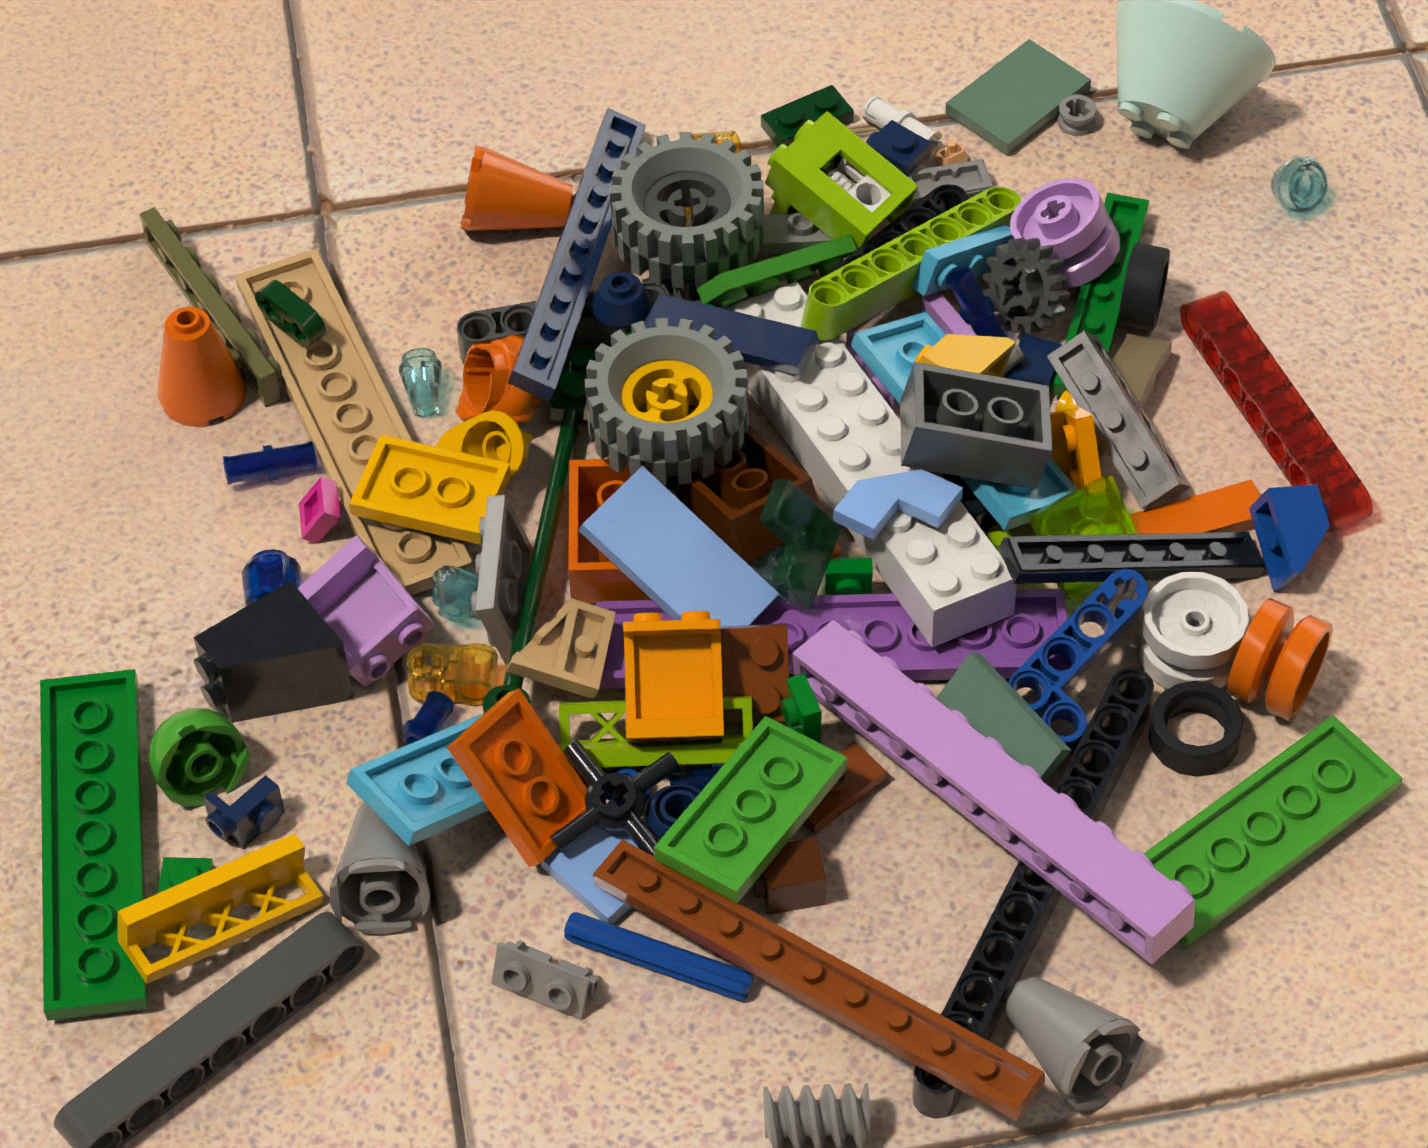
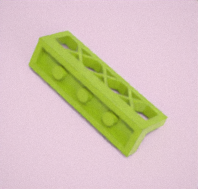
[559,696,753,768]

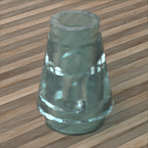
[398,348,442,417]

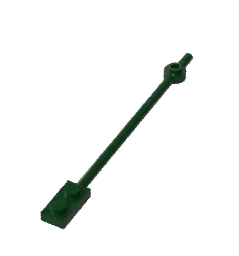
[483,345,597,714]

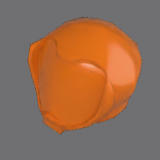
[455,335,542,425]

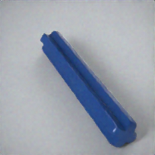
[564,912,753,1001]

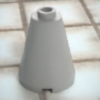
[330,802,430,935]
[1005,977,1145,1111]

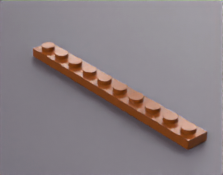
[593,839,1045,1122]

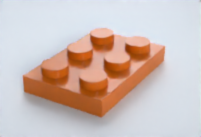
[447,688,588,867]

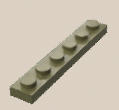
[140,207,282,407]

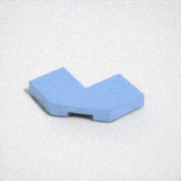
[833,469,963,540]

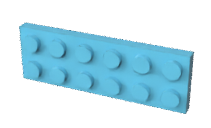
[851,312,1082,531]

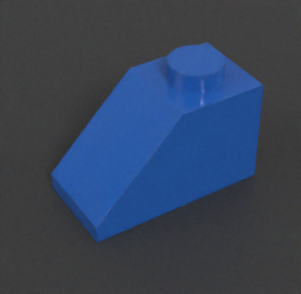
[1249,484,1330,592]

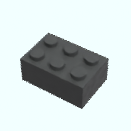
[900,362,1052,490]

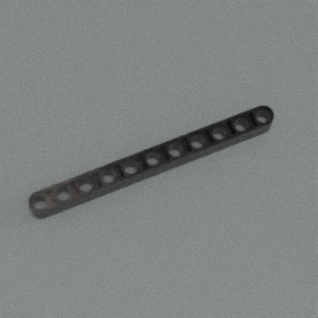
[912,668,1154,1119]

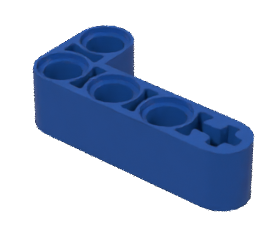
[1008,569,1148,754]

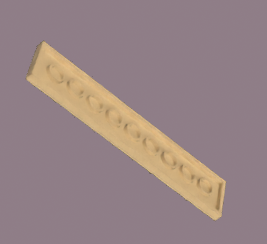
[235,248,474,595]

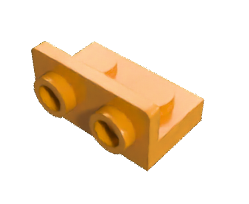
[1050,407,1106,509]

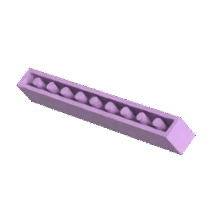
[792,620,1195,965]

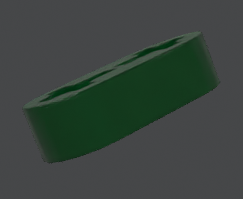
[255,280,326,348]

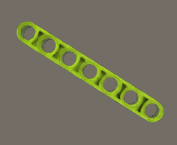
[801,187,1022,340]

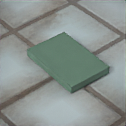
[945,39,1091,155]
[936,652,1071,783]

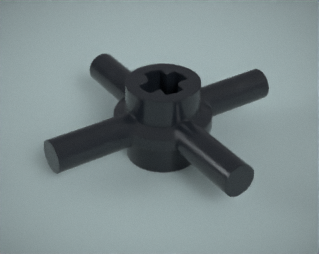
[549,740,680,856]

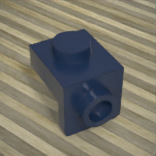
[866,120,932,177]
[203,775,285,849]

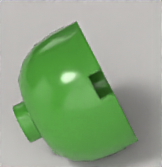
[148,708,250,807]

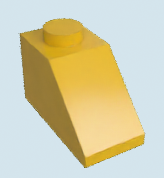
[915,334,1015,377]

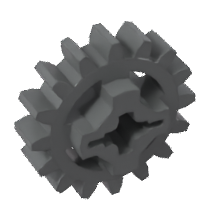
[981,237,1070,334]

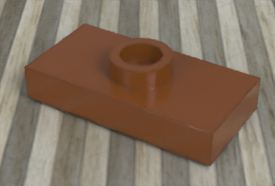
[803,741,887,835]

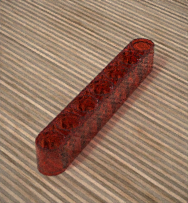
[1180,290,1373,533]

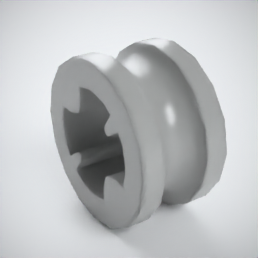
[1058,95,1096,136]

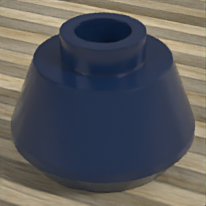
[592,272,652,329]
[646,784,702,839]

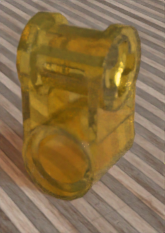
[406,643,498,706]

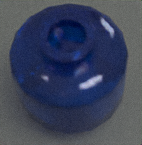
[241,549,303,606]

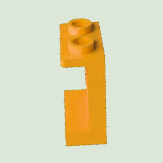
[623,611,724,743]

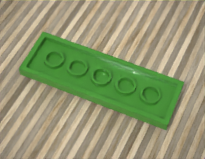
[1143,715,1402,948]

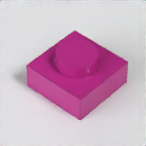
[298,477,342,543]

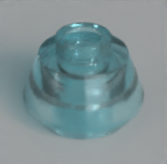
[1271,156,1327,215]
[432,565,479,623]

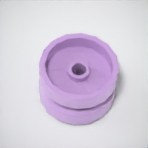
[1010,178,1120,289]

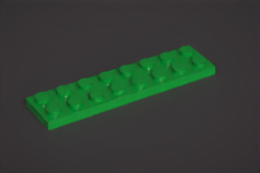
[40,669,149,1021]

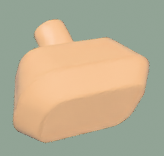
[934,140,968,166]

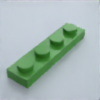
[697,234,857,306]

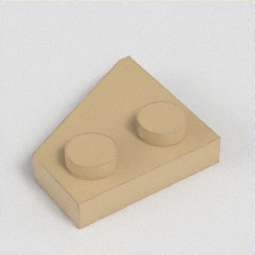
[506,598,616,699]

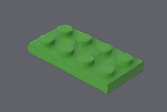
[654,716,848,904]

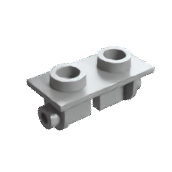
[491,940,600,1020]

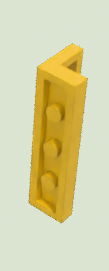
[118,833,324,984]

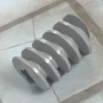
[763,1083,870,1148]

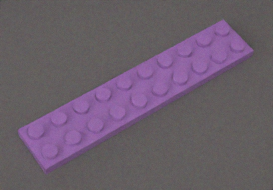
[596,589,1072,689]

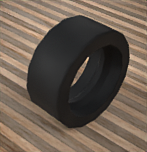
[1119,243,1170,331]
[1148,681,1243,777]

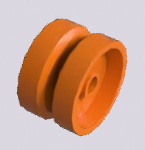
[1226,598,1333,721]

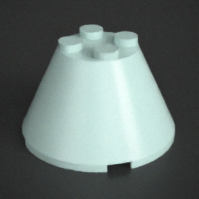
[1116,0,1276,149]

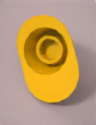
[435,410,533,479]

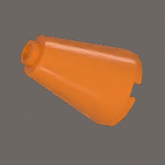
[460,146,575,231]
[157,307,247,427]

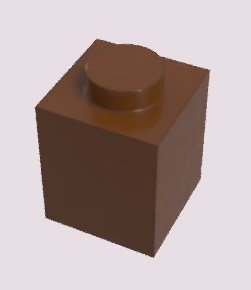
[752,837,826,915]

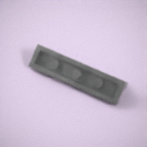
[1047,331,1192,510]

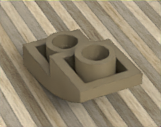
[1113,334,1172,407]

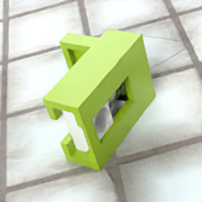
[765,111,918,249]

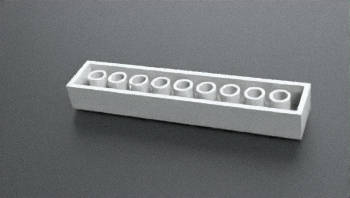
[723,281,1017,647]

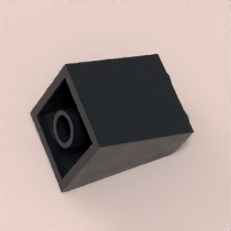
[194,581,353,723]

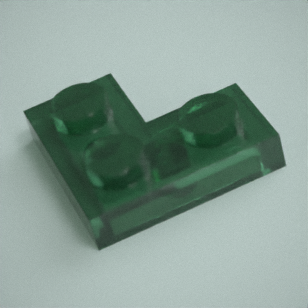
[759,479,842,609]

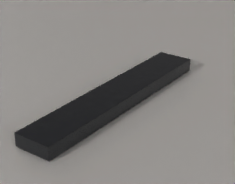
[999,532,1265,584]

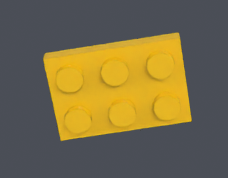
[349,434,511,545]

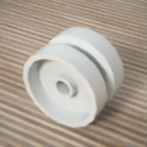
[1138,572,1249,689]

